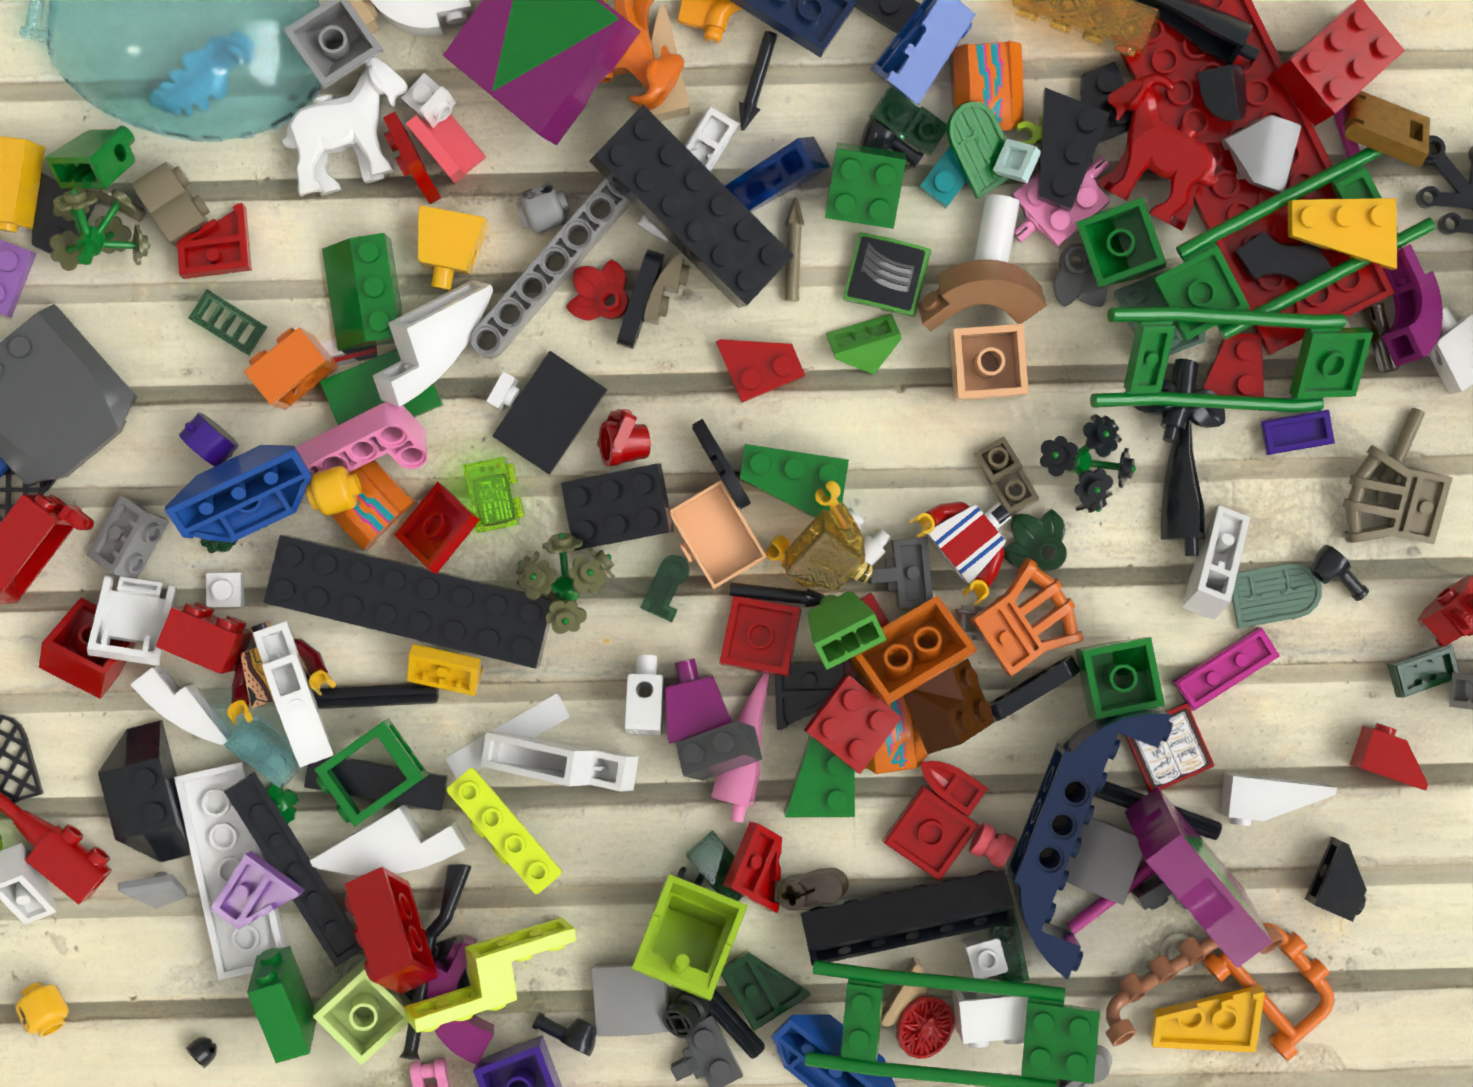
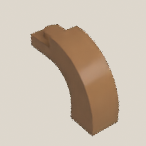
[918,260,1047,332]

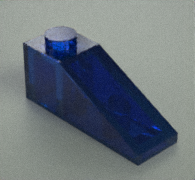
[725,136,830,212]

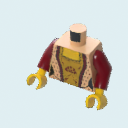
[227,621,336,725]

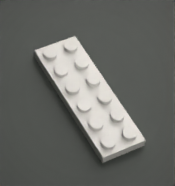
[174,761,286,980]

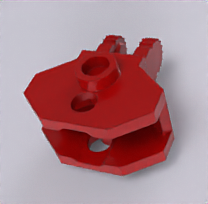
[1417,575,1473,647]

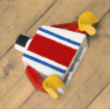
[909,501,1012,605]

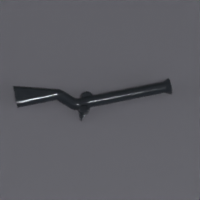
[399,864,471,1060]

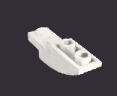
[253,621,334,768]

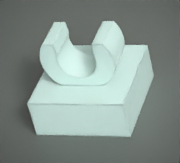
[993,139,1041,183]

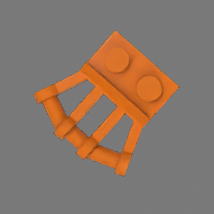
[970,558,1083,677]

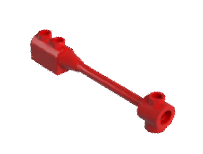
[0,792,112,905]

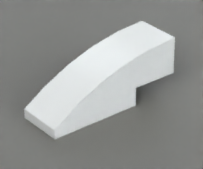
[130,665,236,745]

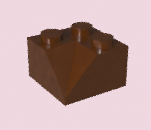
[903,658,995,754]

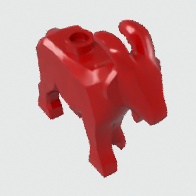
[1097,73,1219,231]

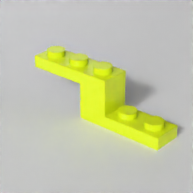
[404,917,576,1032]

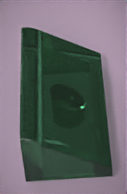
[686,830,743,901]

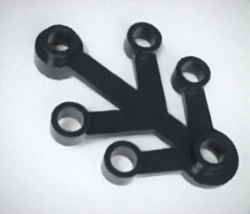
[1416,135,1473,235]

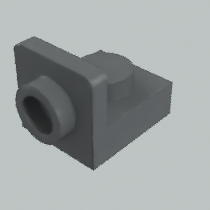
[1131,876,1187,910]

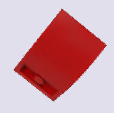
[0,493,94,604]

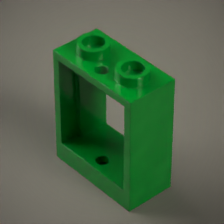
[314,718,429,827]

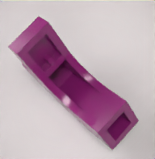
[427,934,495,1066]

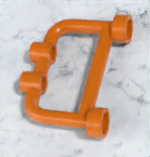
[1201,922,1335,1061]

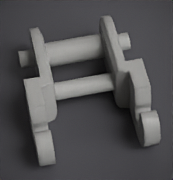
[955,605,985,641]

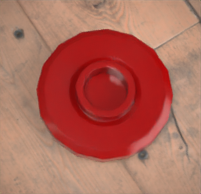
[896,995,955,1059]

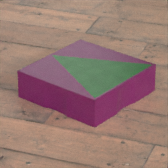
[443,0,641,146]
[1124,787,1272,968]

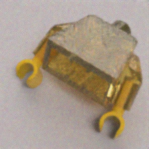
[766,481,873,591]

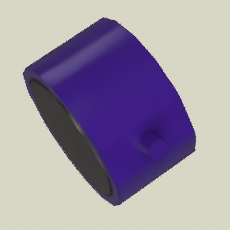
[179,412,239,467]

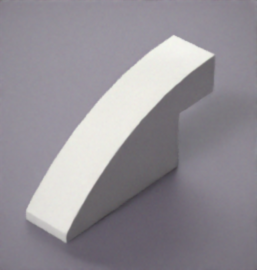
[373,280,493,407]
[481,732,639,792]
[310,804,469,875]

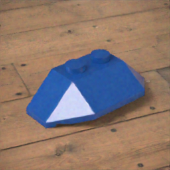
[165,445,312,542]
[771,1014,896,1087]

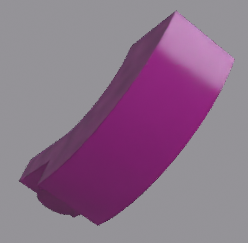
[1382,244,1443,367]

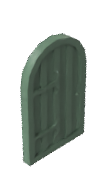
[1232,563,1322,628]

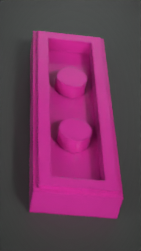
[1172,627,1280,711]

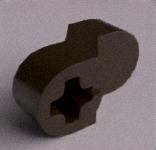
[777,868,849,911]

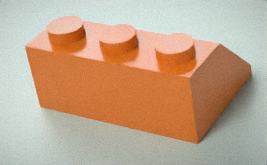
[850,595,977,705]

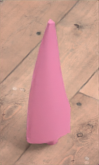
[711,673,771,823]

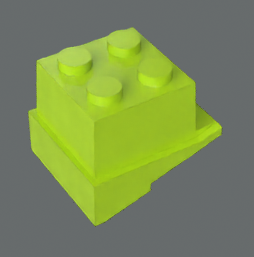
[631,874,748,1001]

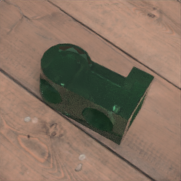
[641,555,690,622]
[988,917,1029,982]

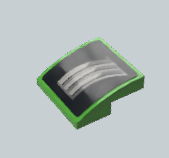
[843,232,932,317]

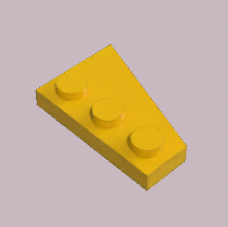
[1288,198,1397,270]
[1150,984,1265,1053]

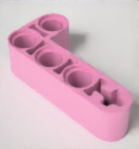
[296,402,428,492]

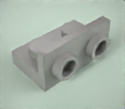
[87,495,169,579]

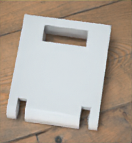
[87,575,177,666]

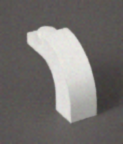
[370,0,474,37]

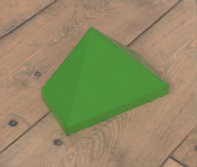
[826,313,902,375]

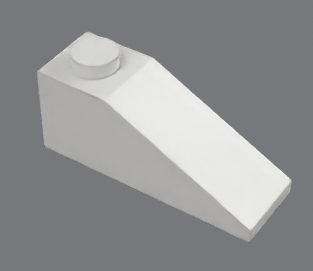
[1182,505,1251,620]
[1220,772,1337,826]

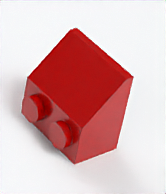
[39,597,136,699]

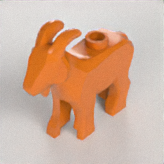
[600,0,685,110]

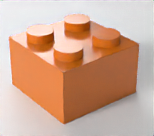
[244,327,339,410]

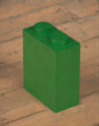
[247,946,316,1063]

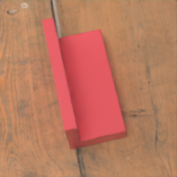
[405,114,486,184]

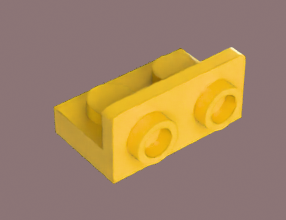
[407,644,483,696]

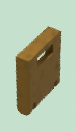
[1344,91,1430,168]

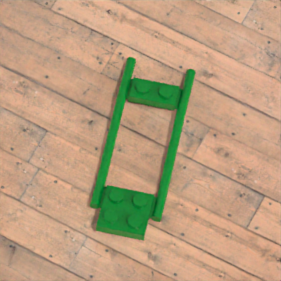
[1152,147,1436,342]
[1090,306,1373,412]
[805,960,1100,1087]

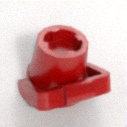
[597,409,651,467]

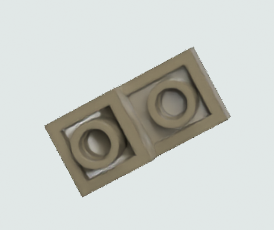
[644,254,690,325]
[974,436,1039,516]

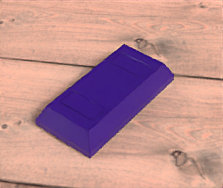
[1261,410,1335,455]

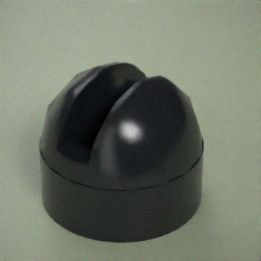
[185,1037,217,1068]

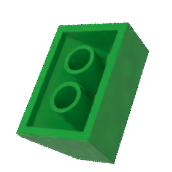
[322,233,403,351]

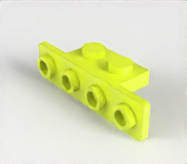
[446,768,562,894]

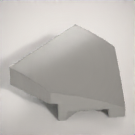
[1221,115,1301,194]

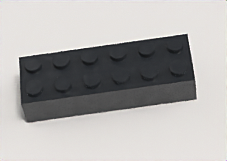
[589,105,794,308]

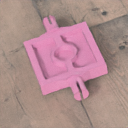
[1012,156,1111,248]

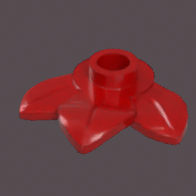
[566,259,629,321]

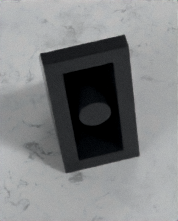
[1305,837,1367,922]

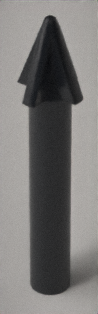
[739,31,777,131]
[729,582,825,608]

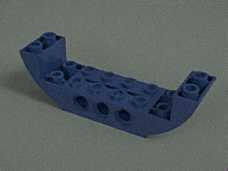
[1008,708,1173,979]

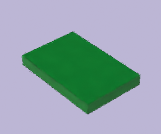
[319,349,444,425]

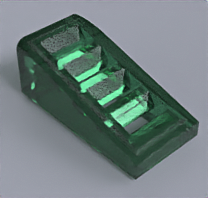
[188,289,267,356]

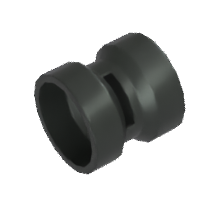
[663,991,710,1038]

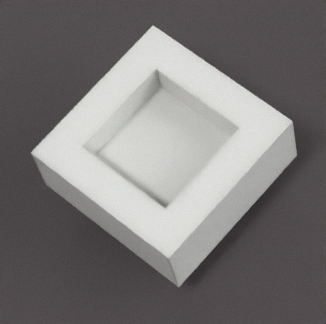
[486,371,520,411]
[206,572,244,607]

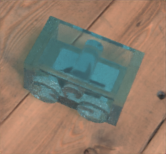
[224,714,300,788]

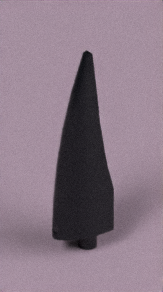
[1130,0,1261,65]
[1160,419,1205,556]

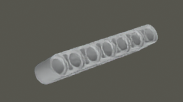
[471,178,632,359]

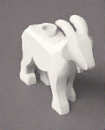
[282,57,408,196]

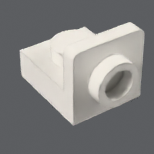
[401,73,456,128]
[961,935,1008,979]

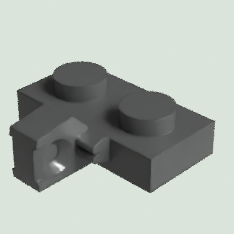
[868,537,933,609]
[670,1013,743,1087]

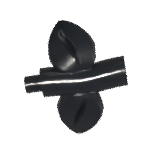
[1133,358,1225,443]

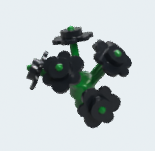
[1040,414,1136,513]

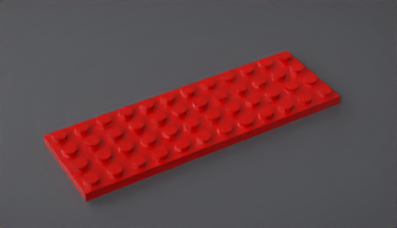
[1094,0,1395,355]

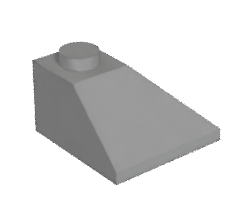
[283,0,383,89]

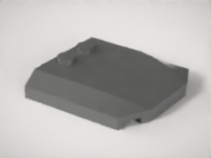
[0,304,137,486]

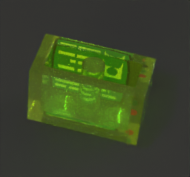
[462,457,525,534]

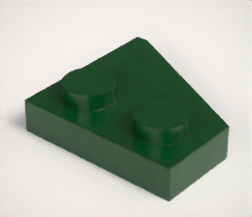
[721,951,811,1031]

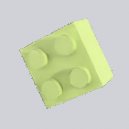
[313,957,412,1066]

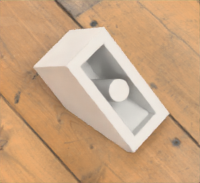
[0,843,57,925]

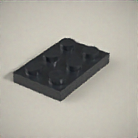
[561,463,674,551]

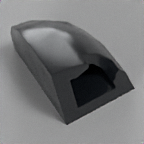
[1197,64,1247,121]

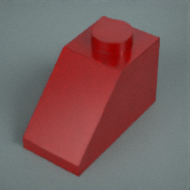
[1349,723,1428,791]

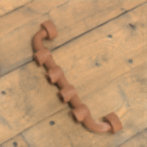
[1105,922,1285,1047]

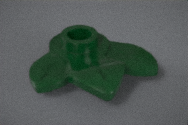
[1004,509,1067,571]

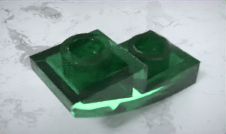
[869,87,947,155]

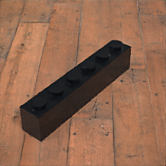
[801,870,1015,966]

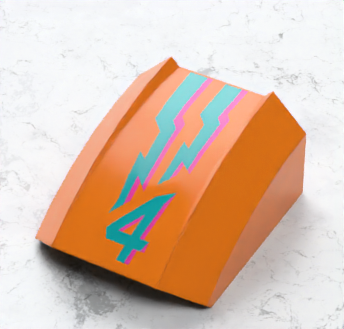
[949,41,1023,131]
[331,460,417,551]
[865,694,928,774]

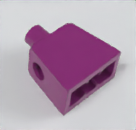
[665,658,732,744]

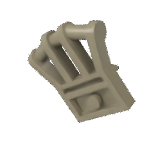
[1342,445,1453,544]

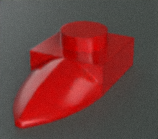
[921,761,988,817]

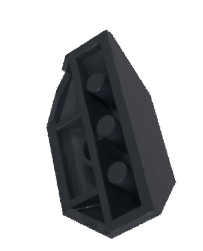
[98,720,191,862]

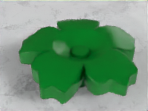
[267,784,299,824]

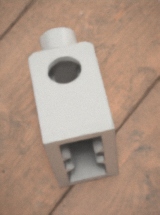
[1429,306,1473,394]
[625,655,664,736]

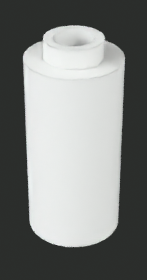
[974,194,1020,263]

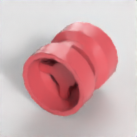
[969,822,1016,869]

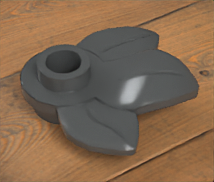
[1054,244,1107,307]

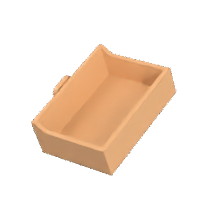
[670,480,767,589]

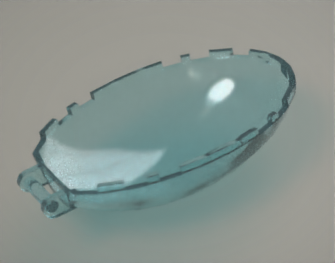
[19,0,322,142]

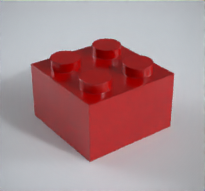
[155,602,252,674]

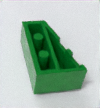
[740,444,849,528]
[784,735,855,818]

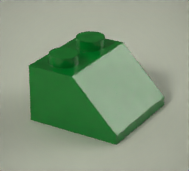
[1076,197,1166,288]

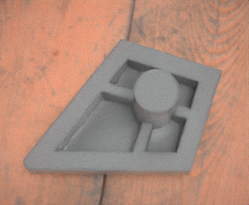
[118,872,187,908]

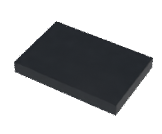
[492,351,608,475]

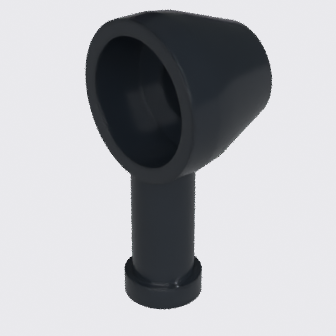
[860,118,924,168]
[1310,545,1369,601]
[532,1012,597,1056]

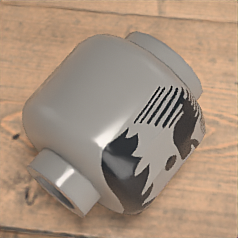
[516,183,570,233]

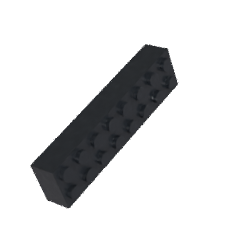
[263,535,556,669]

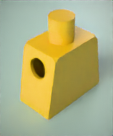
[418,205,489,291]

